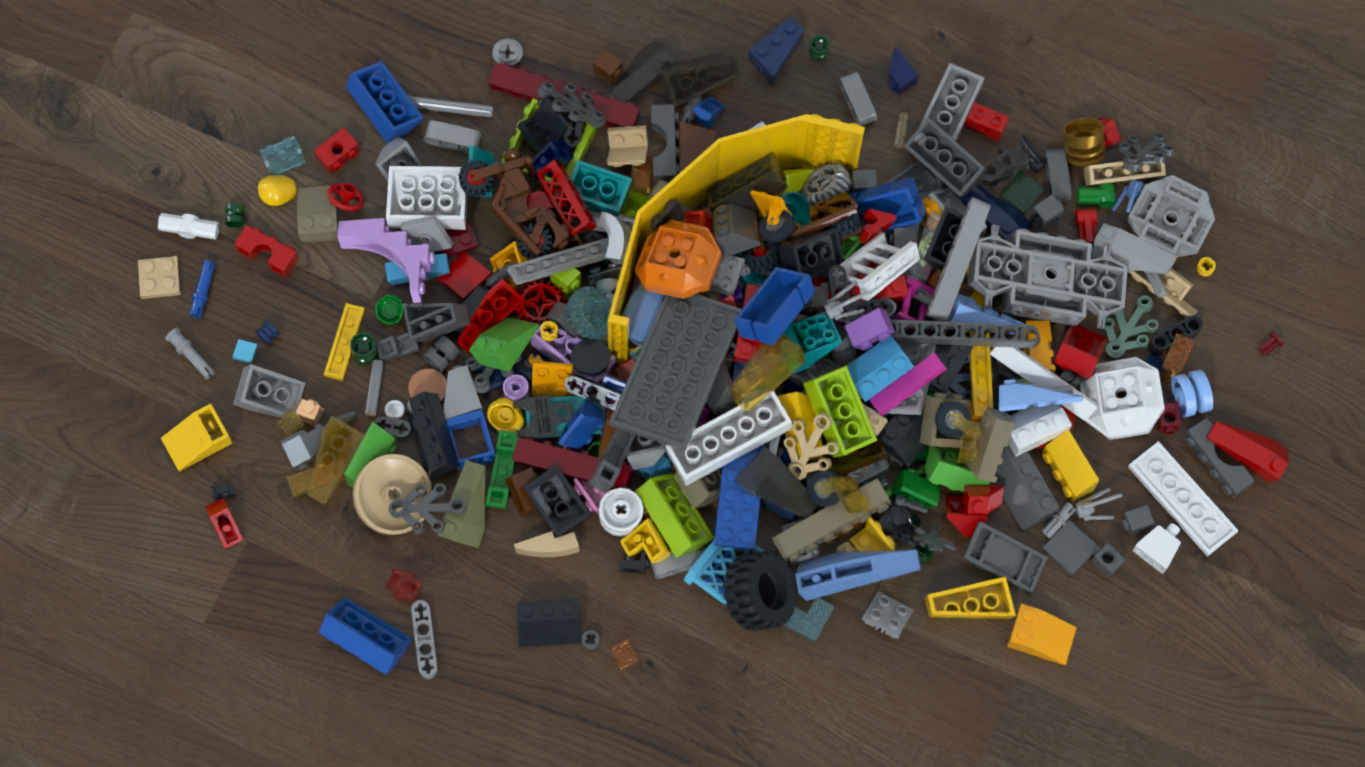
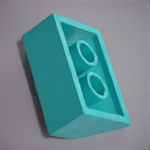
[565,160,632,216]

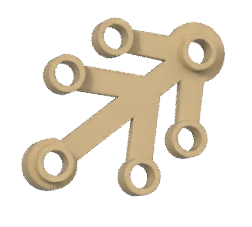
[784,413,840,480]

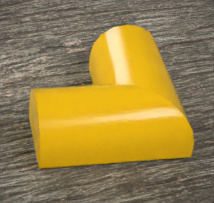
[620,518,671,563]

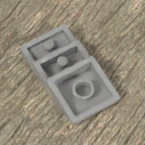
[886,343,936,415]

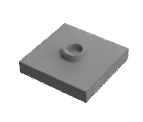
[400,215,453,252]

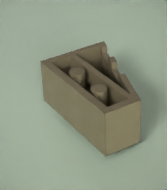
[960,408,1015,483]

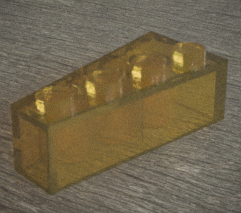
[730,334,806,412]

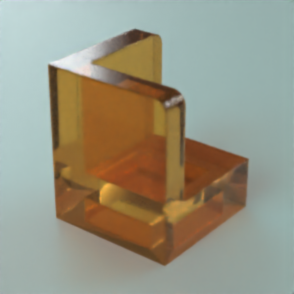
[610,638,638,670]

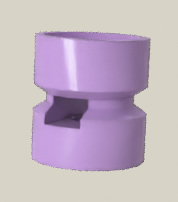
[503,375,530,407]

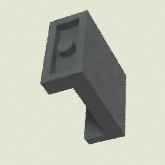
[707,354,744,415]

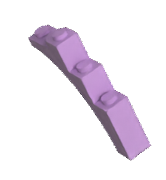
[337,218,435,303]

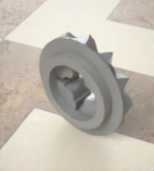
[492,39,523,66]

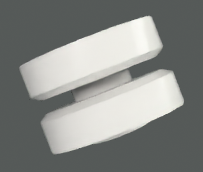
[599,488,643,537]

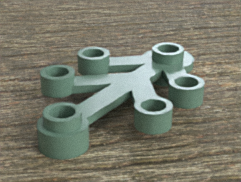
[1104,296,1158,359]

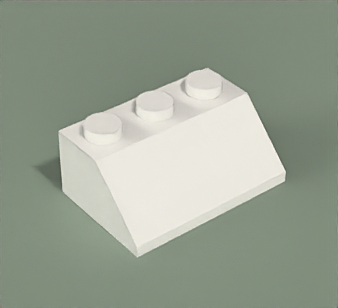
[1008,403,1072,457]

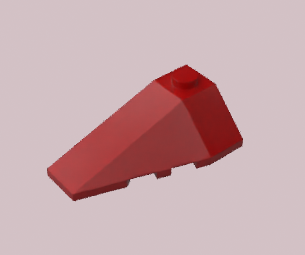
[456,277,525,353]

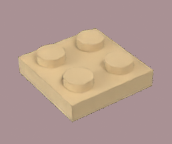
[138,256,180,299]

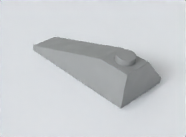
[1091,223,1177,274]

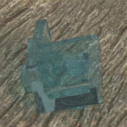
[259,136,306,175]

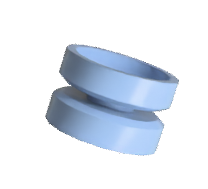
[1171,369,1213,418]

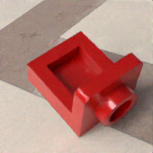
[1097,117,1122,148]

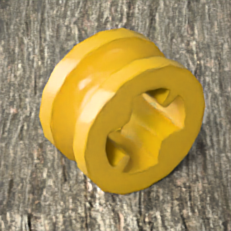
[1197,257,1216,277]
[540,321,558,341]

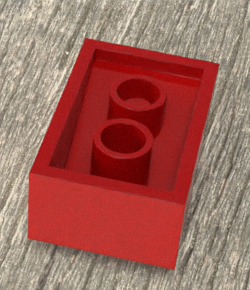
[1053,325,1108,379]

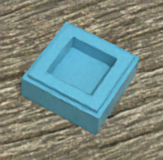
[232,339,258,364]

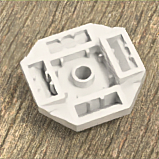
[1080,357,1165,440]

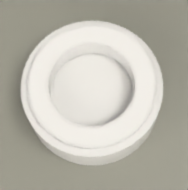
[385,400,405,419]

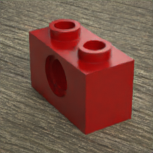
[964,102,1009,142]
[314,128,360,174]

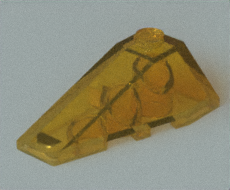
[307,416,365,505]

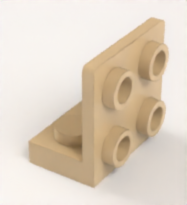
[607,126,649,167]

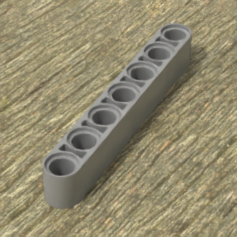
[926,197,991,322]

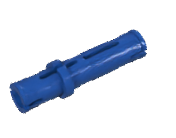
[189,260,216,319]

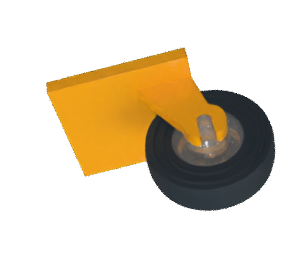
[750,190,796,243]
[516,353,573,397]

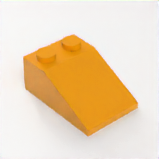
[1007,603,1077,666]

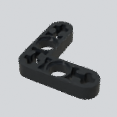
[828,265,891,323]

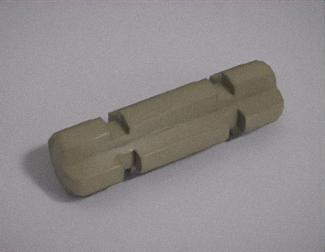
[894,112,909,149]

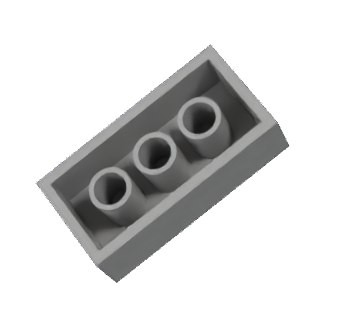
[920,63,984,141]

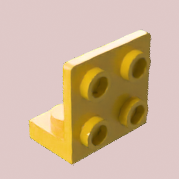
[849,517,895,552]

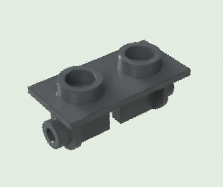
[585,261,623,288]

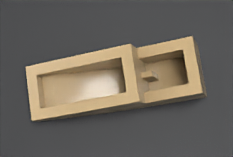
[514,531,580,557]

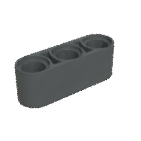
[1044,148,1071,202]

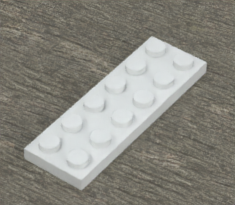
[1128,441,1238,557]

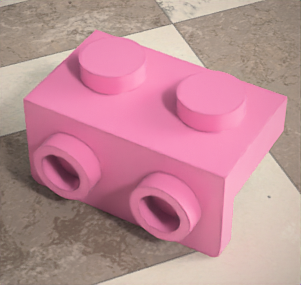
[573,478,610,515]

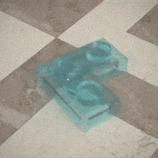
[783,598,835,643]

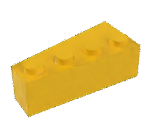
[924,577,1016,619]

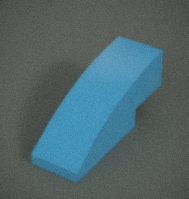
[385,254,450,286]

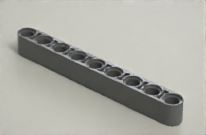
[877,320,1040,348]

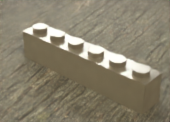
[772,479,891,563]

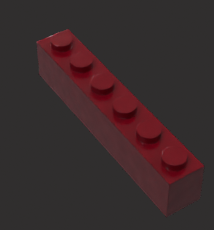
[511,436,635,489]

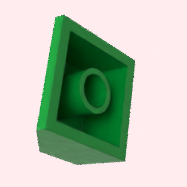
[890,468,940,509]

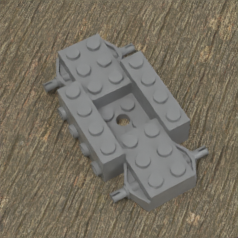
[967,225,1128,329]

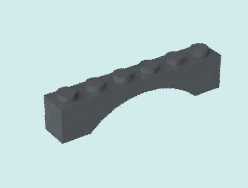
[587,428,636,493]

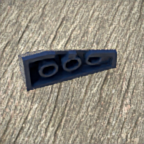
[954,185,1033,241]

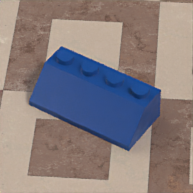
[346,61,424,144]
[319,597,413,675]

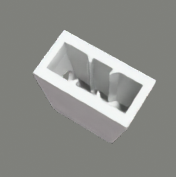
[1132,523,1181,574]

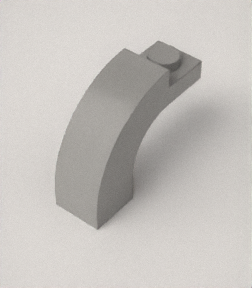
[593,212,632,265]

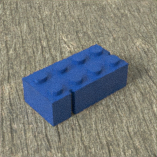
[848,177,926,230]
[734,267,815,345]

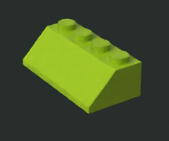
[803,366,877,458]
[635,473,715,559]

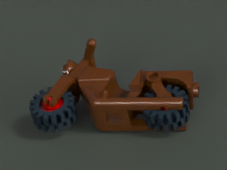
[458,147,570,260]
[743,192,862,274]

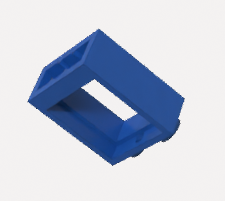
[446,409,495,470]

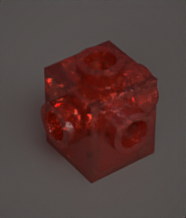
[384,569,422,601]

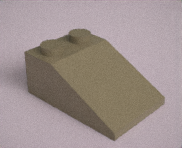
[297,185,339,243]

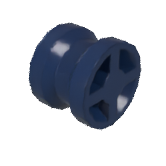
[255,321,280,345]

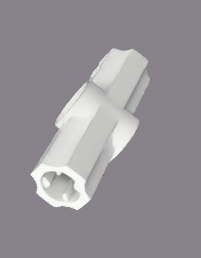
[158,213,219,240]

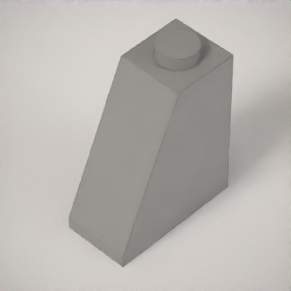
[443,365,483,419]

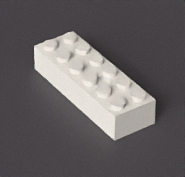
[665,388,792,486]

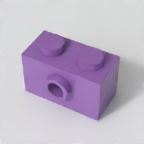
[845,308,895,350]

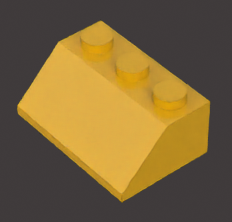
[1042,429,1099,502]

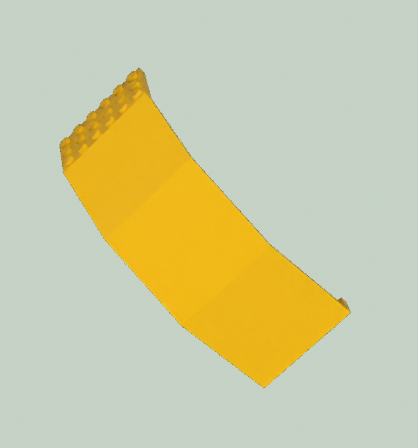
[608,114,865,364]

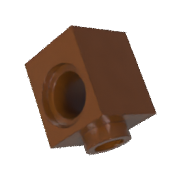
[593,49,623,83]

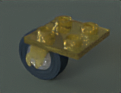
[935,401,981,464]
[808,470,871,513]

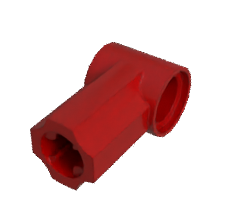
[1075,209,1097,246]

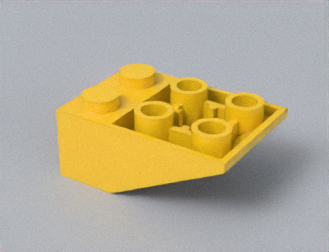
[161,404,232,472]

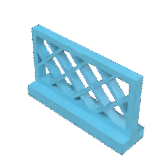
[684,539,764,604]

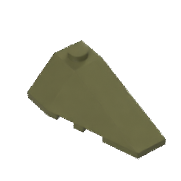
[437,460,485,549]

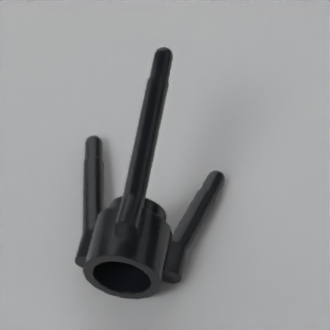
[999,135,1046,174]

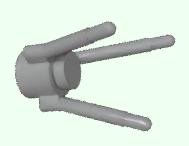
[824,281,869,320]
[1075,488,1123,521]

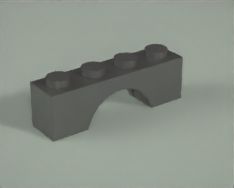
[651,105,680,183]
[1184,418,1255,499]

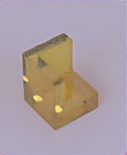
[276,410,307,438]

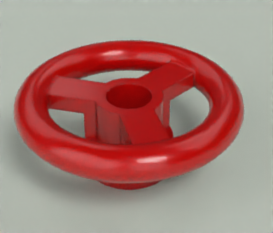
[327,183,364,211]

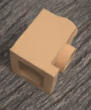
[296,399,324,426]

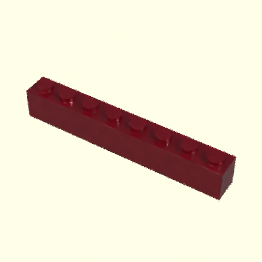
[488,62,640,128]

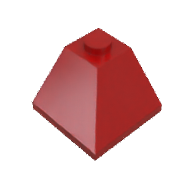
[945,495,987,538]

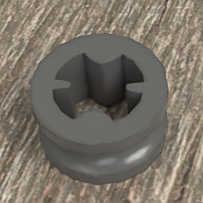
[582,630,600,650]

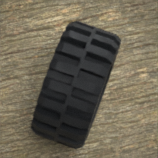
[723,551,798,631]

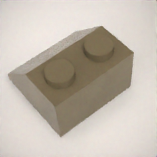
[674,468,722,509]

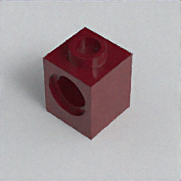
[1157,403,1181,434]

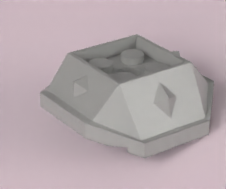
[1127,175,1215,257]

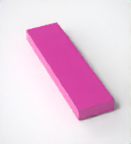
[869,353,947,416]

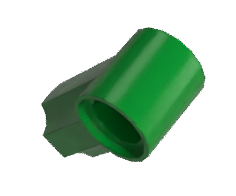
[1077,183,1116,208]

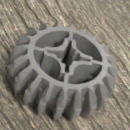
[801,162,851,206]

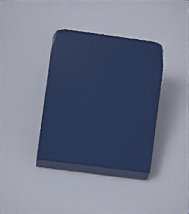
[1145,353,1168,376]

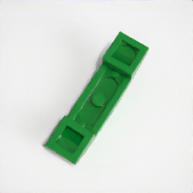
[486,430,519,509]

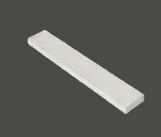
[990,347,1098,421]

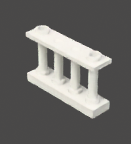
[832,232,920,301]

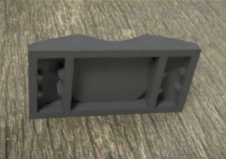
[962,521,1048,593]

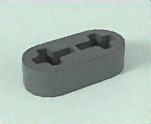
[374,417,411,440]

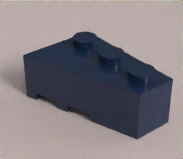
[748,17,804,86]

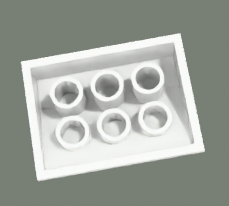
[386,166,467,230]

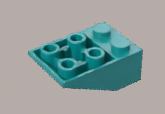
[776,312,842,375]

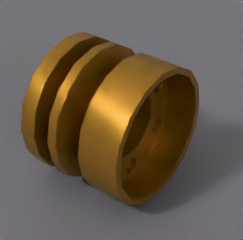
[1063,117,1106,166]

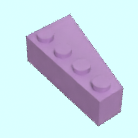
[531,321,616,393]

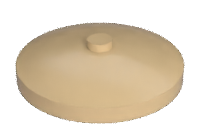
[353,454,432,535]

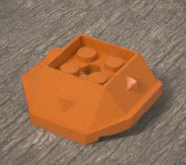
[634,220,722,299]

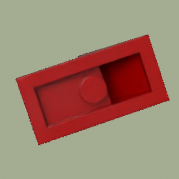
[858,209,897,245]

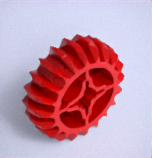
[515,279,566,326]

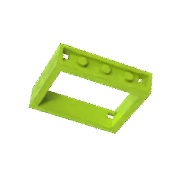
[501,98,597,190]

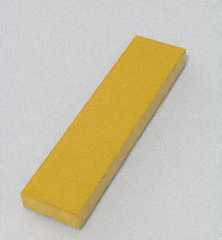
[324,303,365,381]

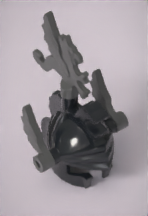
[871,495,957,552]

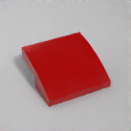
[437,252,491,301]

